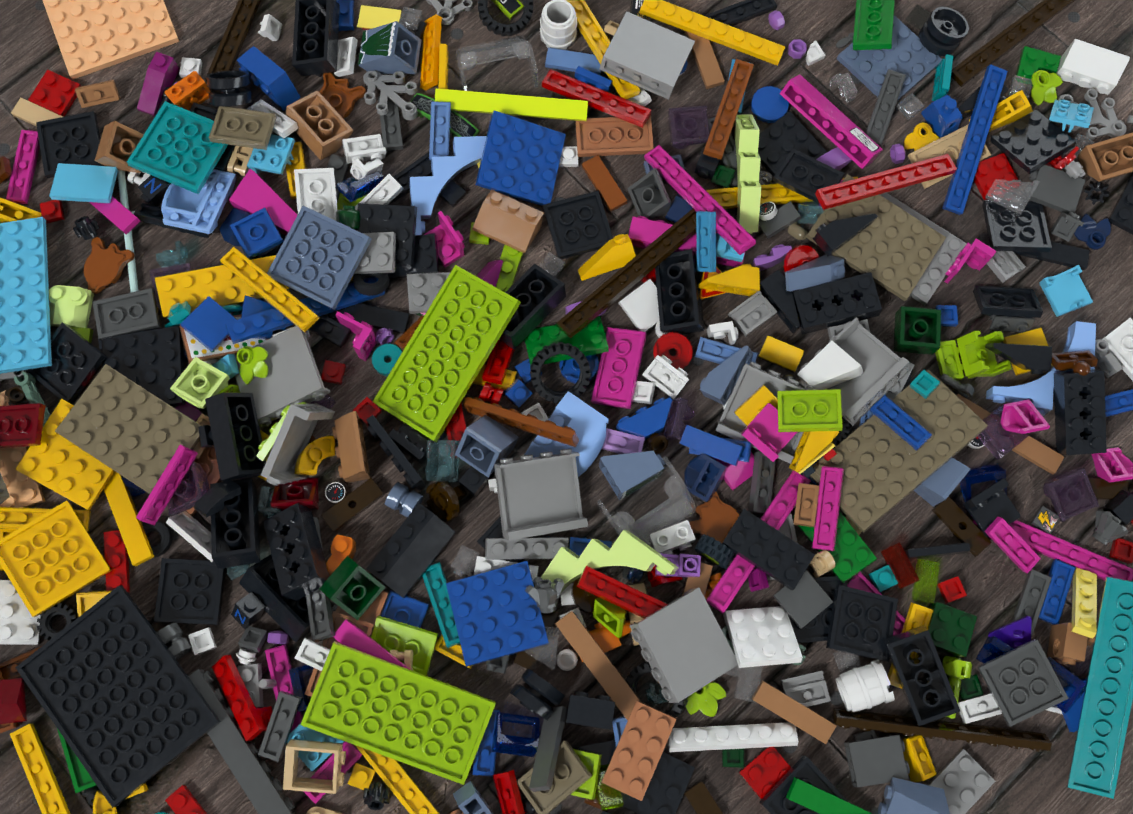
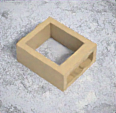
[283,739,346,794]

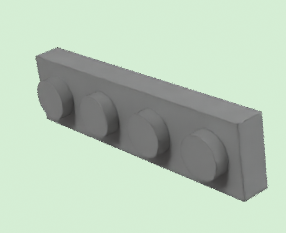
[485,537,568,560]

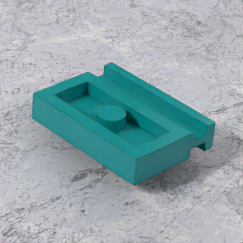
[932,54,953,101]

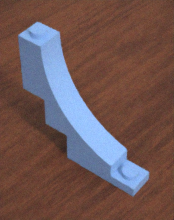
[409,136,487,236]

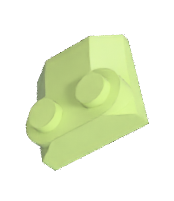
[49,285,94,328]
[170,357,230,409]

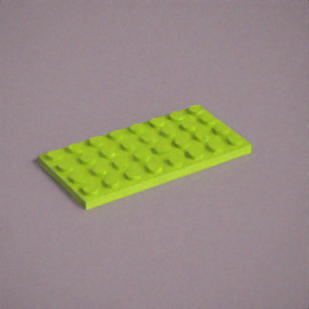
[373,265,521,442]
[300,641,496,785]

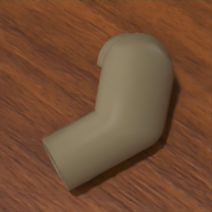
[788,222,808,240]

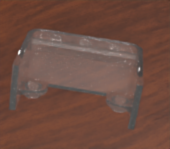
[455,36,538,91]
[597,456,696,545]

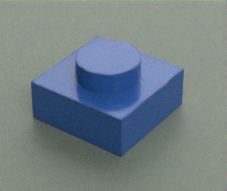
[935,305,958,327]
[515,359,542,385]
[503,379,533,408]

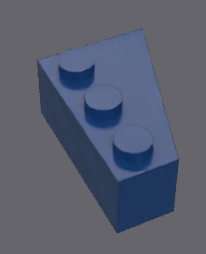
[237,46,300,111]

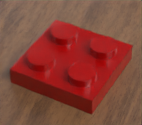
[28,69,82,117]
[974,153,1021,200]
[739,747,791,799]

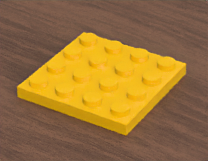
[15,399,115,511]
[0,500,112,618]

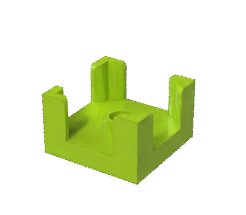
[957,331,1012,377]

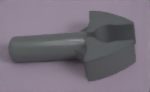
[940,374,975,398]

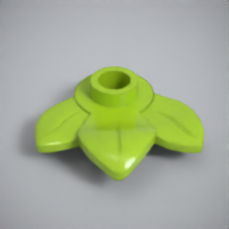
[1031,70,1063,106]
[237,346,268,384]
[685,682,726,717]

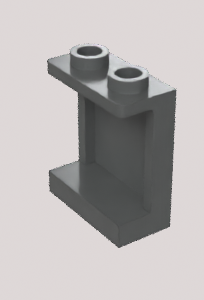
[1023,165,1085,214]
[844,735,910,788]

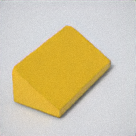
[758,336,804,372]
[903,735,937,782]

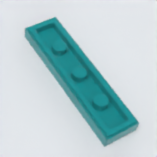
[422,562,460,648]

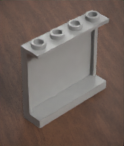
[599,11,695,100]
[800,318,911,426]
[235,326,331,427]
[715,361,817,464]
[261,403,335,486]
[494,449,588,541]
[629,587,738,703]

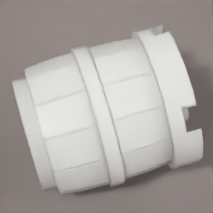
[540,0,577,50]
[835,659,895,712]

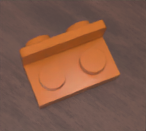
[164,71,211,111]

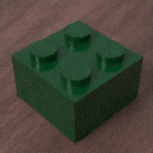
[894,306,941,355]
[319,556,385,621]
[928,602,977,658]

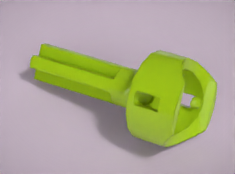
[942,656,972,719]

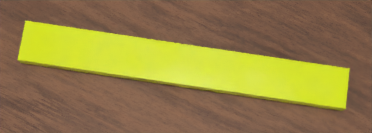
[435,89,588,121]

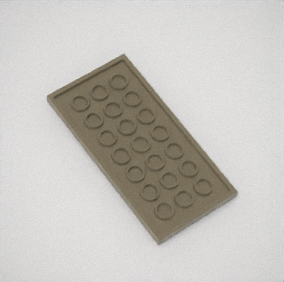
[809,369,988,533]

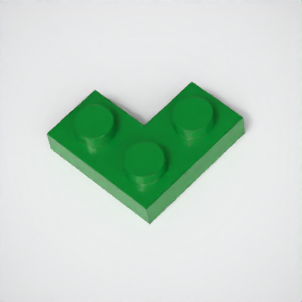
[1014,46,1061,86]

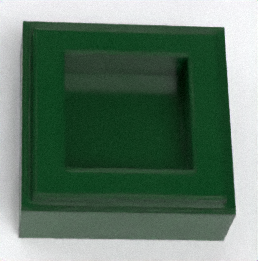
[711,164,737,188]
[959,674,984,701]
[722,748,744,768]

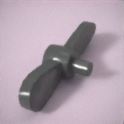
[836,32,854,48]

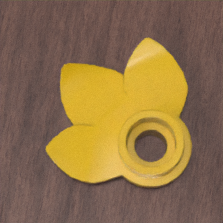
[904,123,940,151]

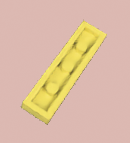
[1071,567,1097,639]

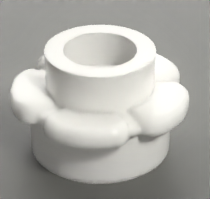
[236,648,257,665]

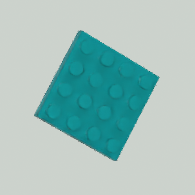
[127,101,228,194]

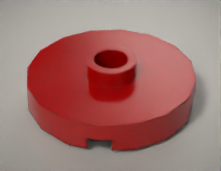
[784,245,819,272]
[653,332,693,369]

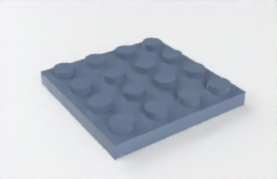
[837,15,942,102]
[267,206,372,310]

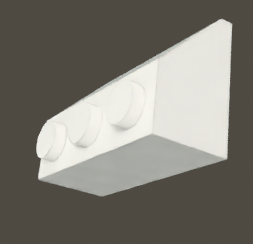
[1056,39,1130,95]

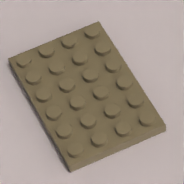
[806,174,946,301]
[55,364,201,494]

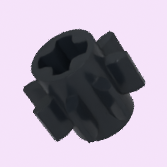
[1084,181,1110,205]
[73,216,99,240]
[363,782,390,810]

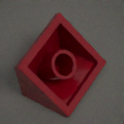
[271,478,318,511]
[0,678,27,724]

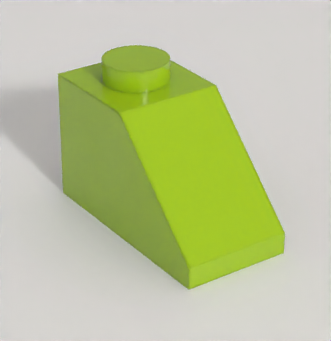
[593,598,627,638]

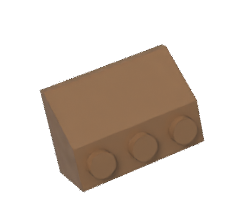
[286,90,353,160]
[1076,132,1133,182]
[472,190,544,253]
[332,411,371,483]

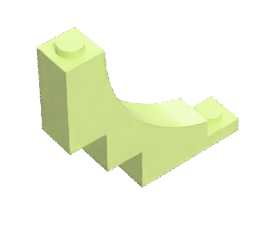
[734,114,761,234]
[540,530,679,594]

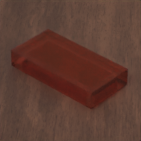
[881,542,919,589]

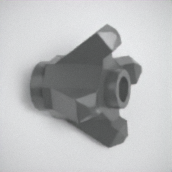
[1092,509,1128,546]
[525,577,565,613]

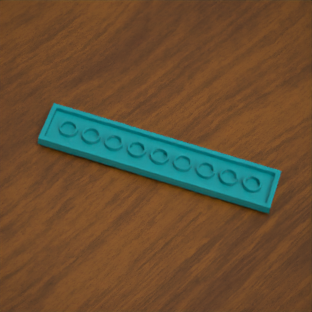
[1067,576,1133,799]

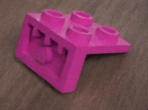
[424,211,465,267]
[944,238,996,284]
[336,311,377,361]
[741,403,797,462]

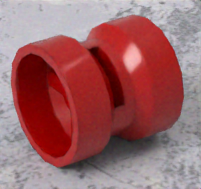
[479,382,504,404]

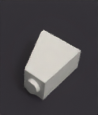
[797,341,864,390]

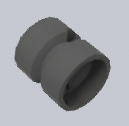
[157,623,192,660]

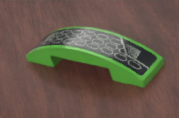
[410,93,479,137]

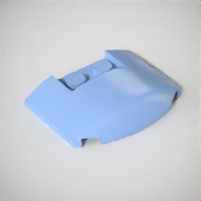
[161,169,236,234]
[525,391,608,477]

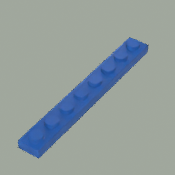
[942,64,1008,215]
[226,277,385,344]

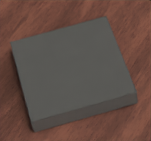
[773,570,833,629]

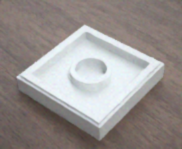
[618,279,659,332]

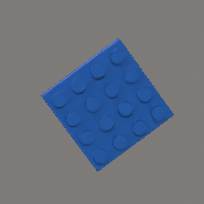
[475,110,566,206]
[446,561,549,667]

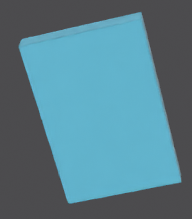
[49,163,118,203]

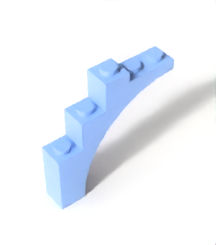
[986,321,1096,416]

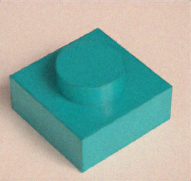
[168,301,191,324]
[910,370,940,399]
[868,565,898,592]

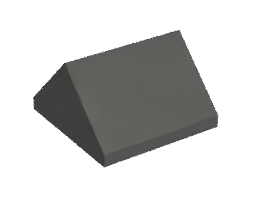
[627,168,671,220]

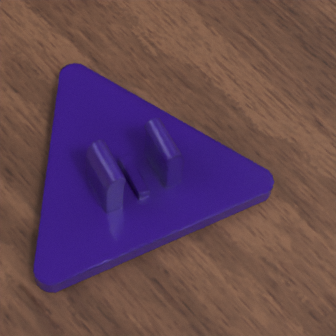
[988,616,1032,650]

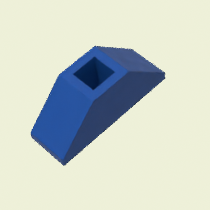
[616,397,672,441]

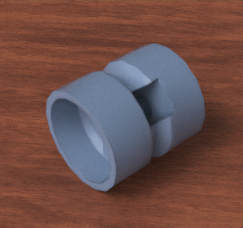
[385,482,423,517]

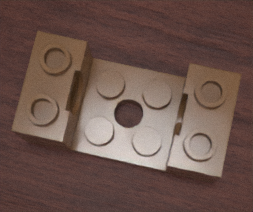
[1047,622,1095,666]

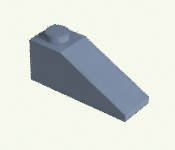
[785,255,845,291]
[700,346,753,406]
[453,781,494,814]

